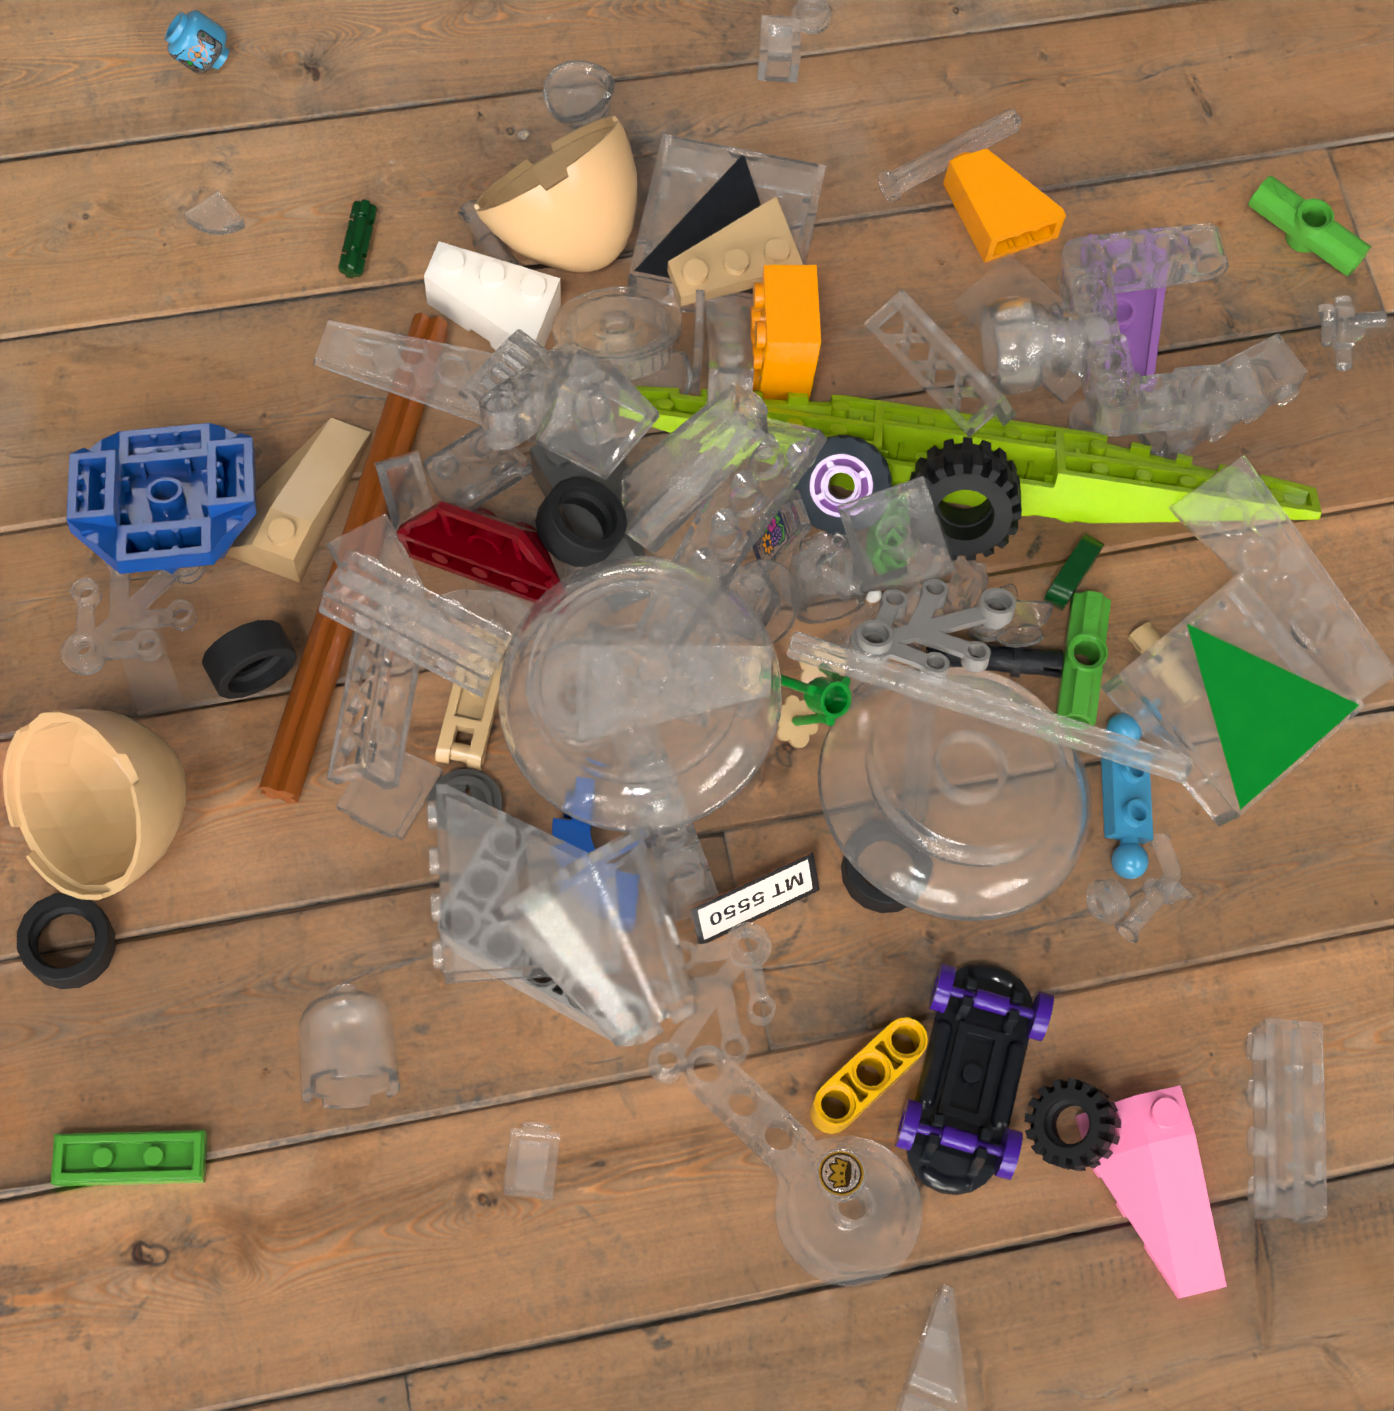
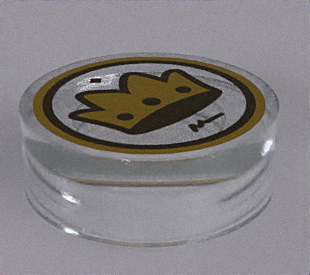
[815,1149,866,1203]

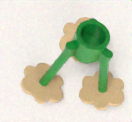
[737,641,852,748]

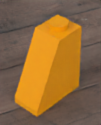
[943,148,1066,263]

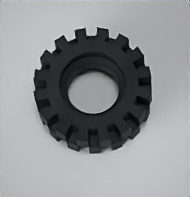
[1024,1078,1121,1171]

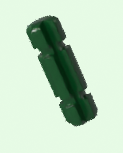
[338,199,377,279]

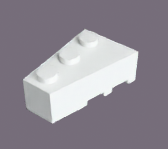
[424,241,561,375]

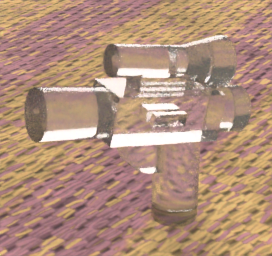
[1317,295,1387,371]

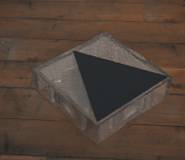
[628,134,826,325]

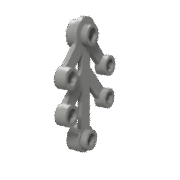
[850,579,1016,684]

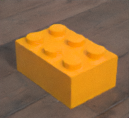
[747,265,821,401]

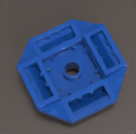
[66,423,257,574]

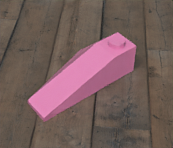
[1075,1085,1227,1299]

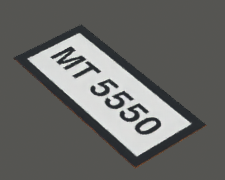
[690,852,819,947]

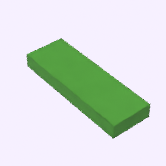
[51,1130,207,1187]

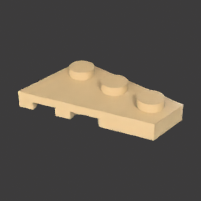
[667,196,803,307]

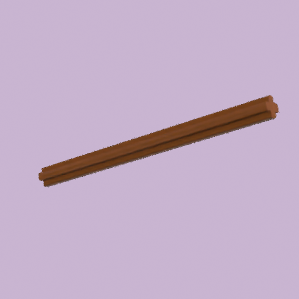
[259,313,449,803]

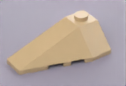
[226,418,372,583]

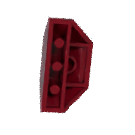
[396,501,567,613]

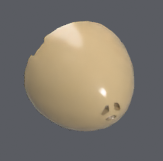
[474,115,637,273]
[3,709,187,900]

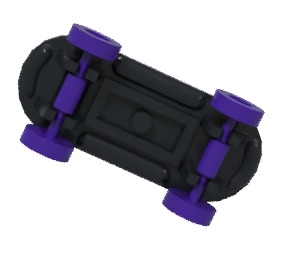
[895,963,1054,1195]

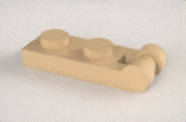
[435,639,510,771]

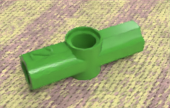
[1248,175,1372,277]
[1055,590,1111,730]

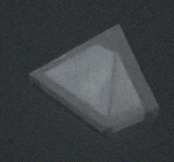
[374,450,433,547]

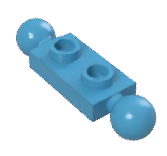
[1101,713,1153,879]

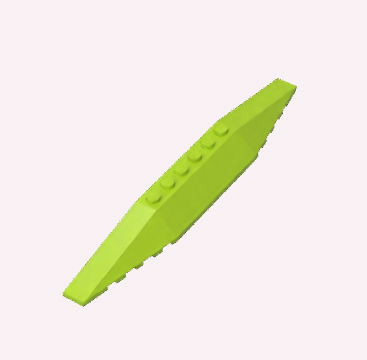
[618,385,1322,523]

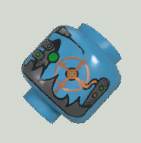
[164,10,230,74]

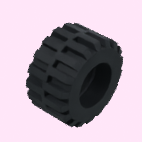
[908,437,1022,561]

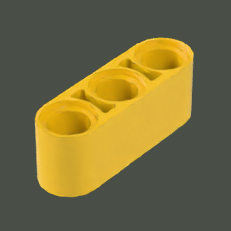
[810,1017,928,1134]

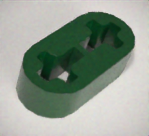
[1043,533,1105,611]

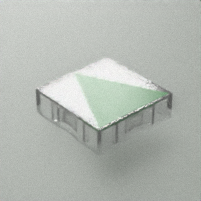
[1101,567,1366,827]

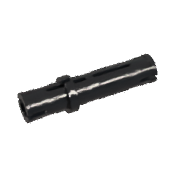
[925,642,1063,678]

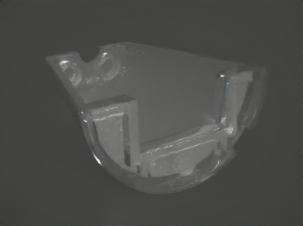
[492,825,699,1047]

